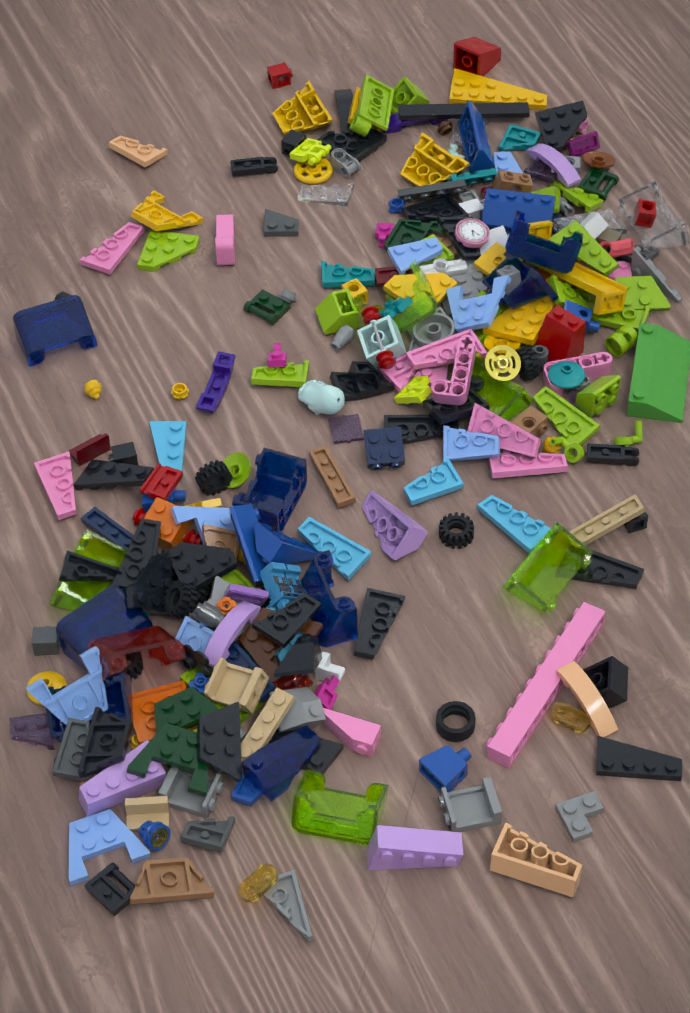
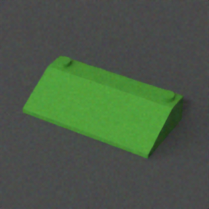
[627,323,690,423]

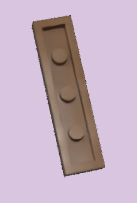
[309,445,356,508]

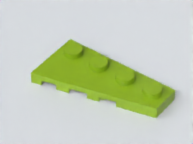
[548,220,619,276]
[533,386,600,452]

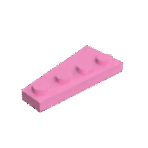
[80,222,144,274]
[406,329,487,370]
[467,403,541,457]
[488,450,568,479]
[34,452,77,520]

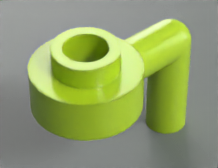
[614,420,643,447]
[549,436,584,463]

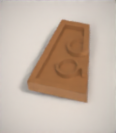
[202,524,239,585]

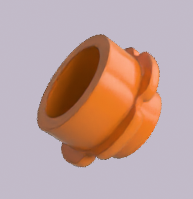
[216,597,236,616]

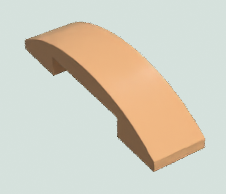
[556,661,618,738]

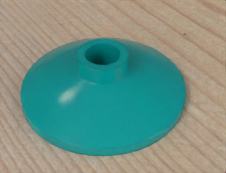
[548,361,585,389]

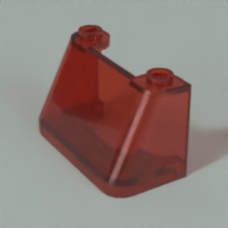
[88,626,187,679]

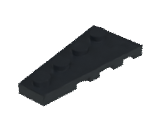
[384,415,459,444]
[556,542,644,589]
[596,736,682,781]

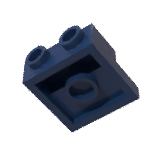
[363,427,405,470]

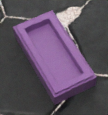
[224,583,269,606]

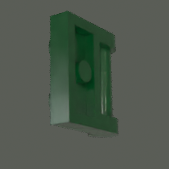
[578,167,619,201]
[243,289,291,325]

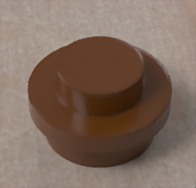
[437,121,453,136]

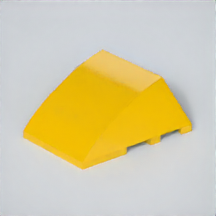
[272,81,333,135]
[400,132,470,187]

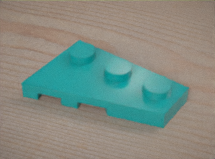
[321,261,375,288]

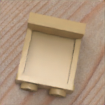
[204,657,269,714]

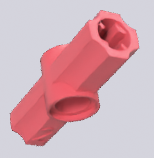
[600,238,635,259]

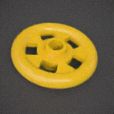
[293,157,333,185]

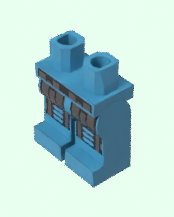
[259,562,306,610]

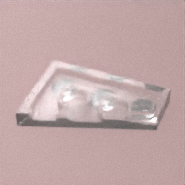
[298,183,354,207]

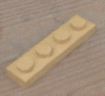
[568,494,646,547]
[241,688,296,769]

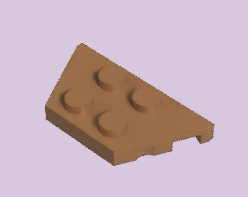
[130,857,215,904]

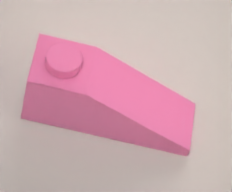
[322,708,381,757]

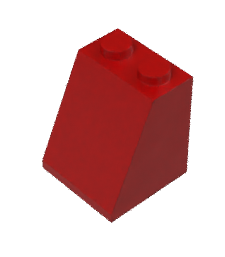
[453,37,501,77]
[535,305,586,362]

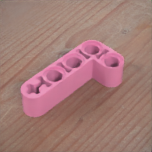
[215,214,235,266]
[431,335,476,406]
[543,352,612,397]

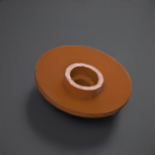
[582,151,615,169]

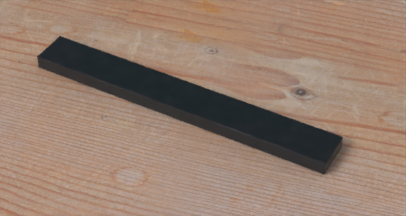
[398,102,530,120]

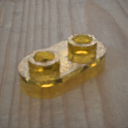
[550,702,590,733]
[239,864,278,902]

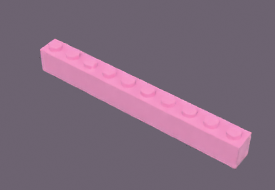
[486,602,605,768]

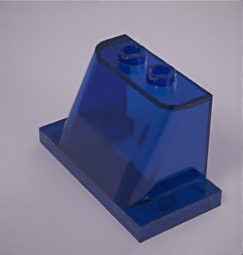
[482,250,559,310]

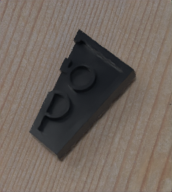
[438,216,481,260]

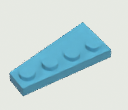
[149,421,187,482]
[297,517,371,581]

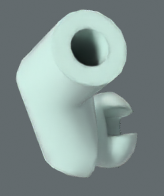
[447,144,466,160]

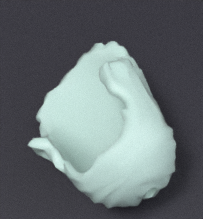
[298,379,345,415]

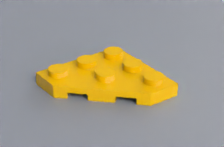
[383,273,458,316]

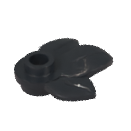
[180,644,211,678]

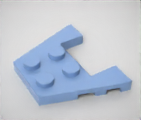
[446,275,511,333]
[170,506,235,545]
[25,646,108,725]
[69,809,151,886]

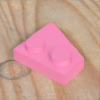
[380,354,418,392]

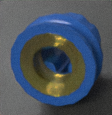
[139,821,170,851]

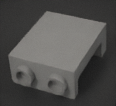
[158,766,225,818]
[438,776,502,832]

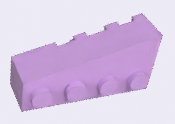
[78,740,166,817]
[367,825,463,870]

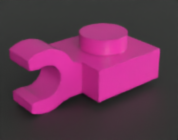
[375,222,394,247]
[267,343,287,367]
[314,675,340,710]

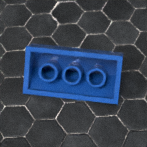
[458,101,494,173]
[482,188,555,231]
[229,504,268,588]

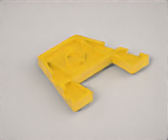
[131,191,203,231]

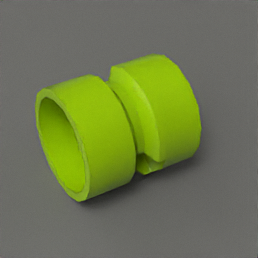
[605,325,638,358]

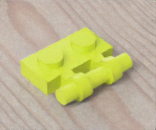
[289,138,332,166]

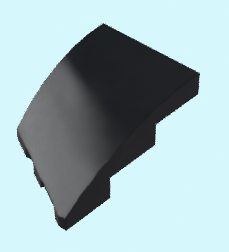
[330,361,394,401]

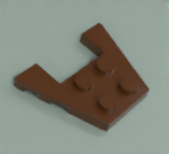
[239,608,324,688]

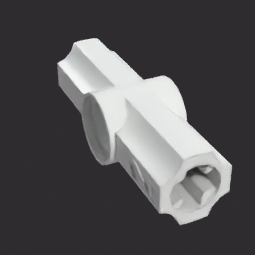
[413,258,467,276]

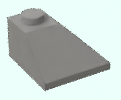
[269,687,326,733]

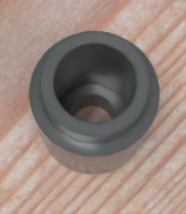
[532,345,549,372]
[193,601,224,628]

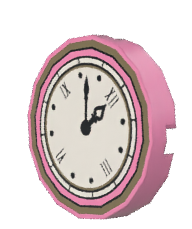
[455,218,490,248]

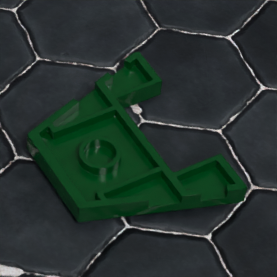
[384,219,447,270]
[154,687,219,734]
[127,723,208,797]

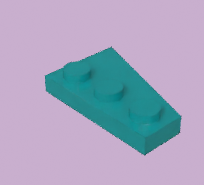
[445,168,497,185]

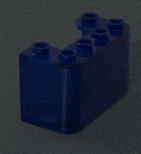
[505,211,583,274]
[232,447,307,532]

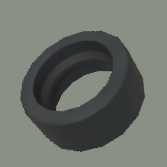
[436,701,476,742]

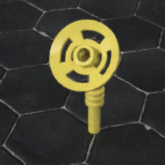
[485,345,521,381]

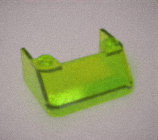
[352,259,438,334]

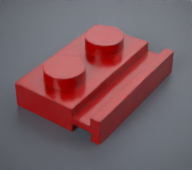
[140,463,183,501]

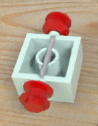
[357,306,406,370]

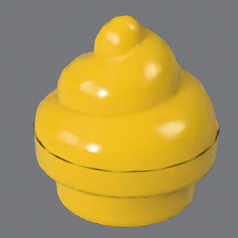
[84,380,102,399]
[542,436,562,454]

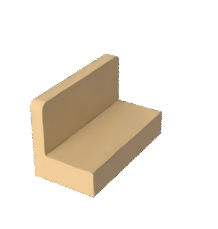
[125,796,170,831]

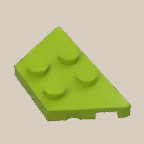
[615,275,671,311]

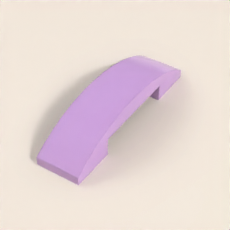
[526,144,581,188]
[204,601,261,667]

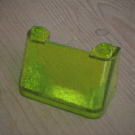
[447,351,533,421]
[503,522,594,613]
[49,529,127,617]
[291,769,389,846]

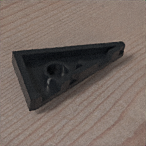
[59,550,119,582]

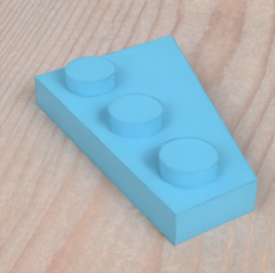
[404,457,464,506]

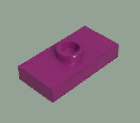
[566,131,600,156]

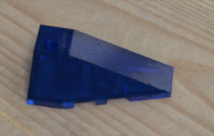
[242,725,321,802]

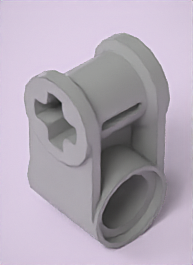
[331,148,361,179]

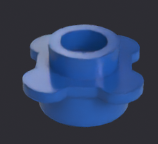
[388,198,405,213]
[189,673,210,694]

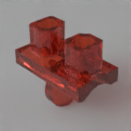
[272,674,313,690]

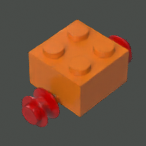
[132,497,203,550]

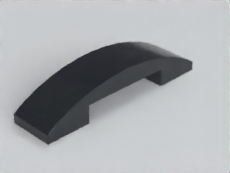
[335,89,353,133]

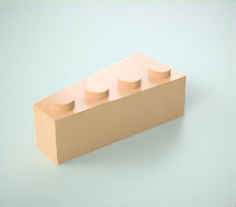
[490,822,582,897]

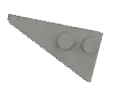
[631,246,682,304]
[255,870,314,941]

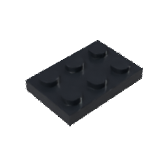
[423,388,490,425]

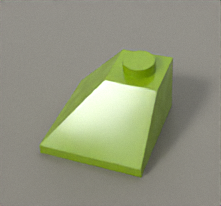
[391,76,430,114]

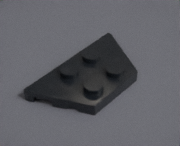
[197,702,242,782]
[78,707,133,777]

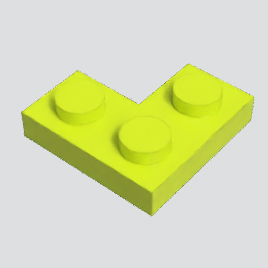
[394,376,432,404]

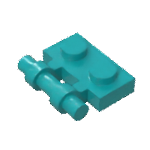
[378,296,413,318]

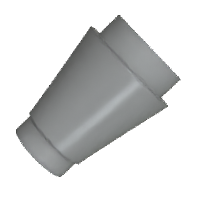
[330,325,355,351]

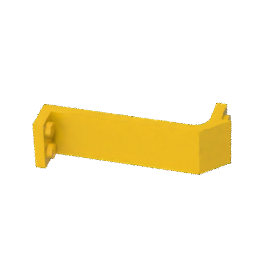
[516,220,627,315]

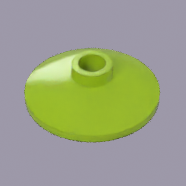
[223,452,251,489]

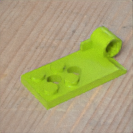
[350,74,394,137]

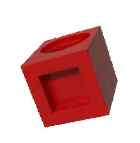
[267,63,293,89]
[634,199,656,228]

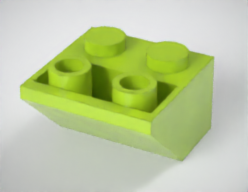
[315,289,358,335]
[575,375,621,418]

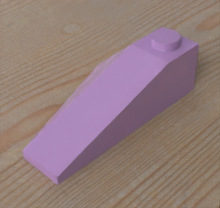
[362,490,428,560]

